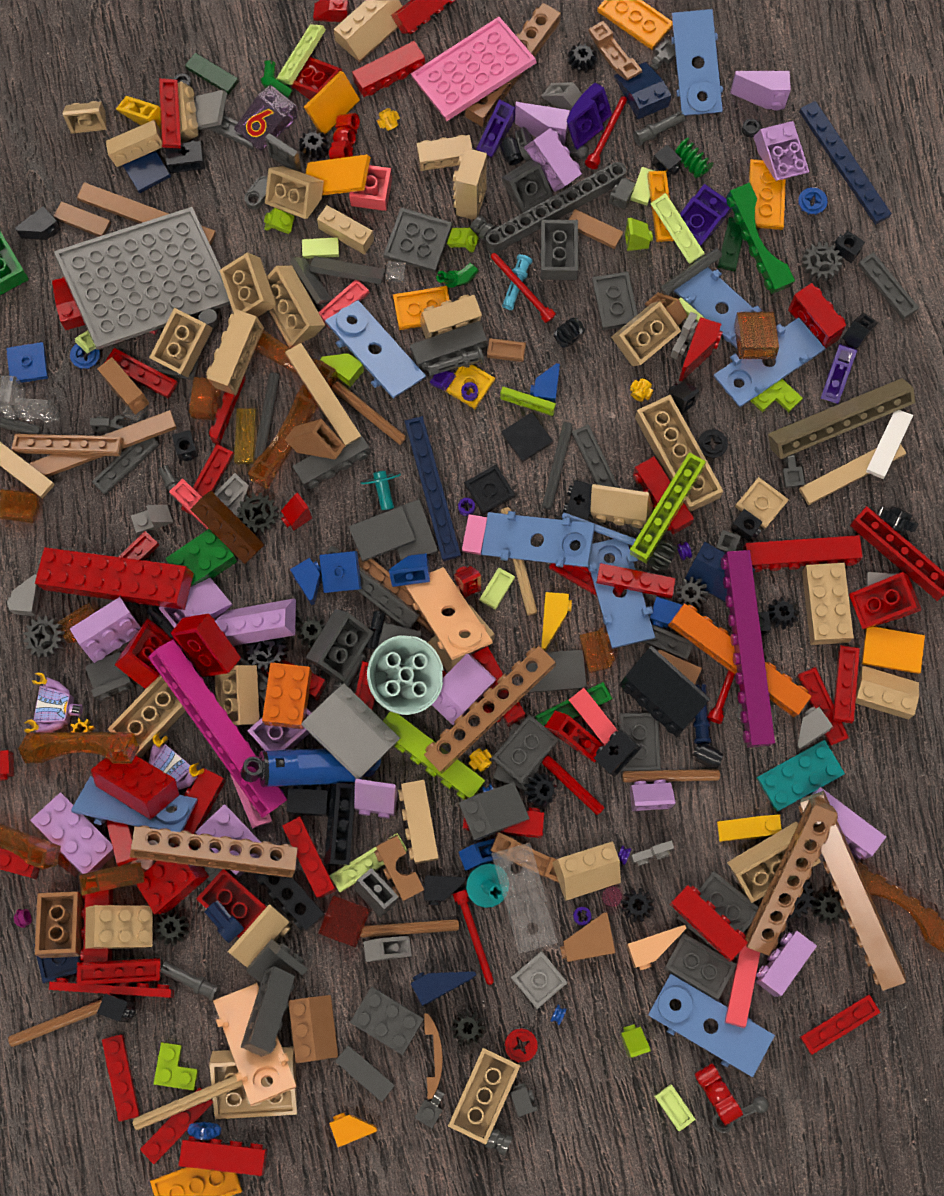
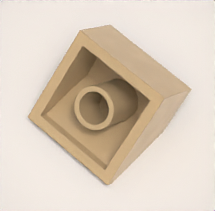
[63,101,107,134]

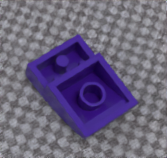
[566,83,612,150]
[680,184,732,247]

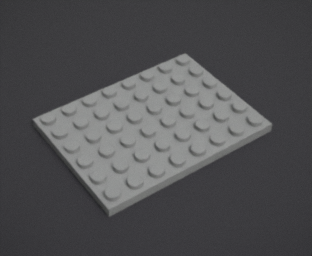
[54,207,230,350]

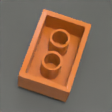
[262,662,312,729]

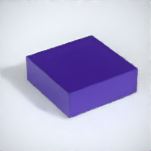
[430,371,456,391]

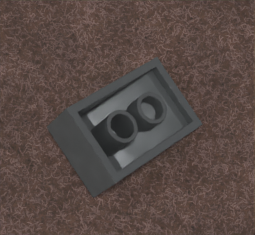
[459,782,530,842]

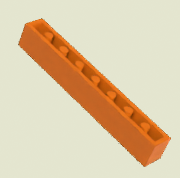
[668,603,811,717]

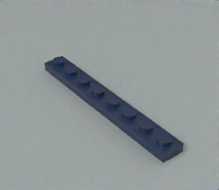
[799,101,892,225]
[405,416,461,561]

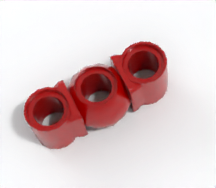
[329,113,360,159]
[694,1063,743,1126]

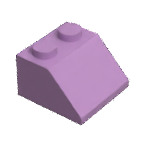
[630,780,675,811]

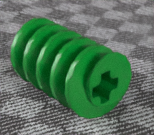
[675,138,713,178]

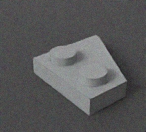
[215,473,249,516]

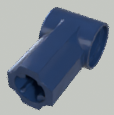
[204,900,245,943]

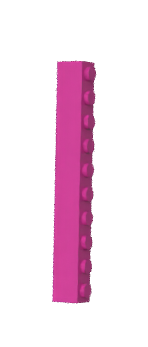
[148,640,287,818]

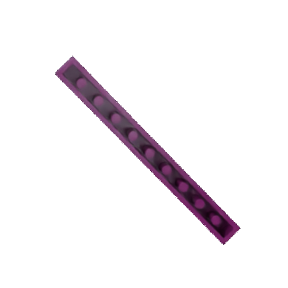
[721,550,775,748]

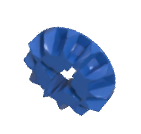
[798,188,827,216]
[70,344,100,370]
[188,1121,221,1140]

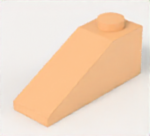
[626,925,686,971]

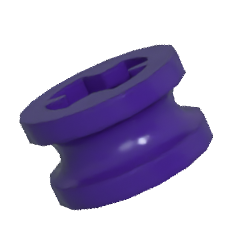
[461,382,478,401]
[458,498,475,516]
[677,542,692,561]
[618,845,631,865]
[573,907,591,926]

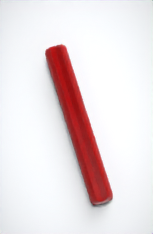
[542,755,604,815]

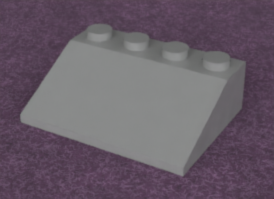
[301,684,400,779]

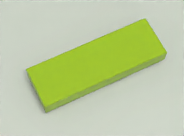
[500,386,556,416]

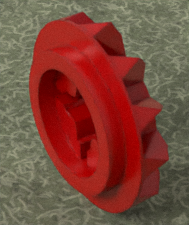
[505,1029,538,1062]

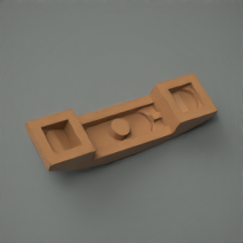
[589,21,642,80]
[490,832,559,883]
[424,1014,443,1099]

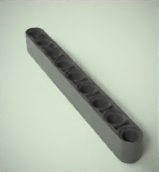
[486,162,626,253]

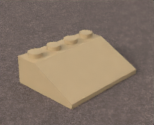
[209,1046,297,1119]

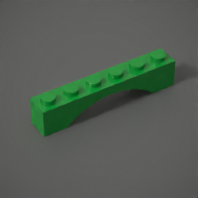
[726,182,795,294]

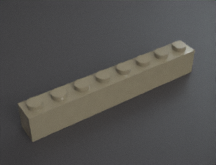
[768,378,915,459]

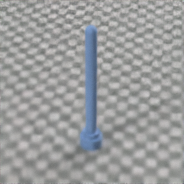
[561,513,636,545]

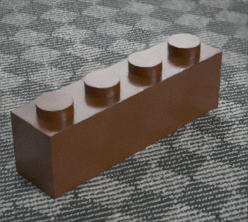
[190,491,265,564]

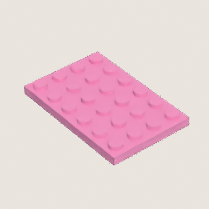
[411,17,537,121]

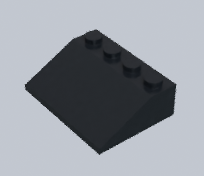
[619,646,710,737]

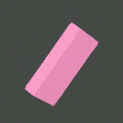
[462,514,487,555]

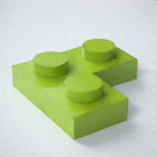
[750,379,803,413]
[153,1042,199,1091]

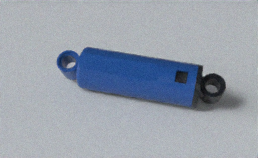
[241,748,381,787]

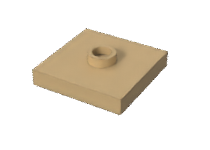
[735,477,789,529]

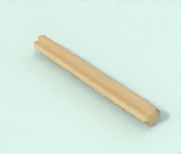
[500,507,537,616]
[133,1076,243,1130]

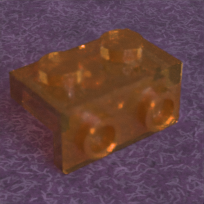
[0,489,40,523]
[57,603,95,643]
[579,627,615,673]

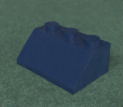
[685,542,756,602]

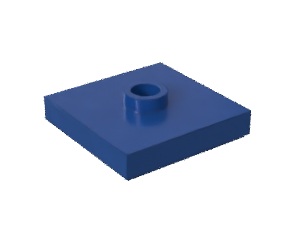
[6,342,48,384]
[319,551,362,593]

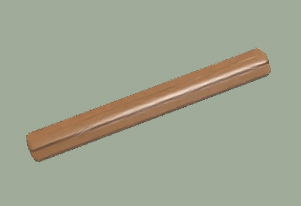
[332,382,406,445]
[622,769,720,782]
[360,919,459,938]
[8,1000,102,1047]

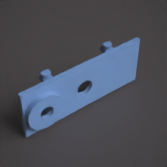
[671,9,723,116]
[674,259,775,355]
[325,300,426,399]
[714,318,826,408]
[481,511,595,567]
[588,539,655,649]
[71,776,197,832]
[648,974,775,1077]

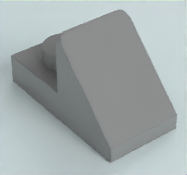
[131,505,174,535]

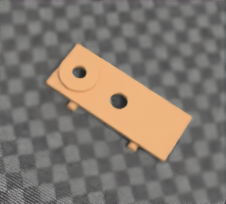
[404,567,493,660]
[213,983,296,1106]

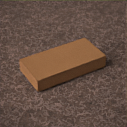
[487,338,526,362]

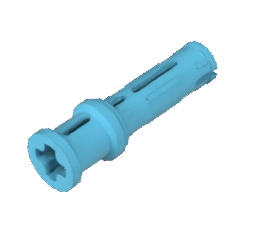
[502,254,533,310]

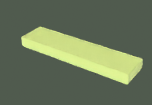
[276,24,326,85]
[650,193,705,264]
[329,833,408,893]

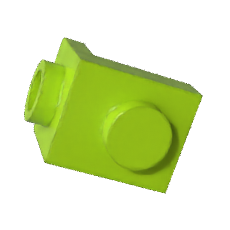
[264,208,294,234]
[447,228,478,252]

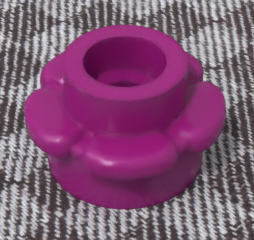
[14,909,32,928]

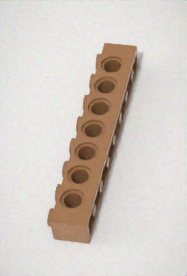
[465,3,561,127]
[424,646,556,774]
[745,798,838,956]
[130,825,297,878]

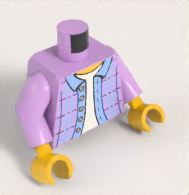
[24,673,83,733]
[149,732,204,790]

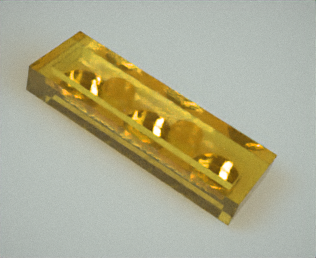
[234,408,256,464]

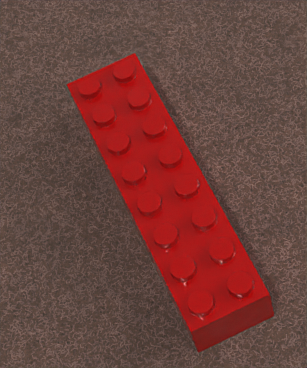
[34,547,194,610]

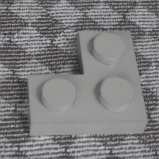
[670,312,698,360]
[630,840,674,866]

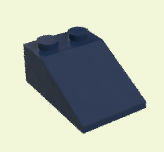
[614,62,671,120]
[410,971,477,1006]

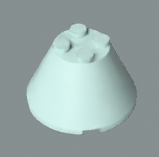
[367,635,444,715]

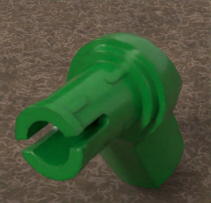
[261,60,292,100]
[436,263,479,288]

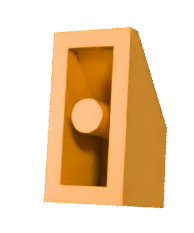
[329,1112,378,1147]

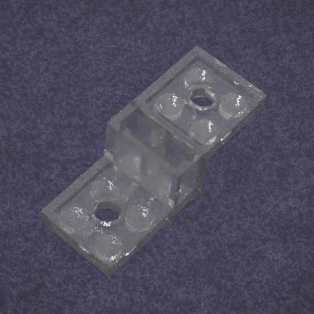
[0,376,60,422]
[491,843,558,954]

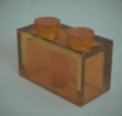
[189,377,221,420]

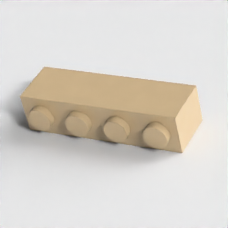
[398,780,439,864]

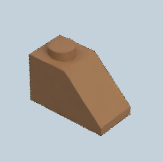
[645,292,688,326]

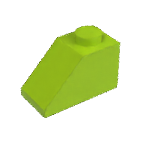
[625,218,653,251]
[320,353,364,387]
[620,1024,651,1058]

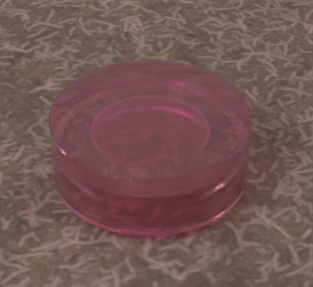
[602,886,622,907]

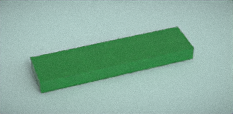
[534,682,612,728]

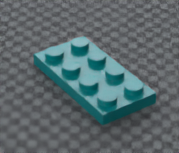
[756,740,845,812]

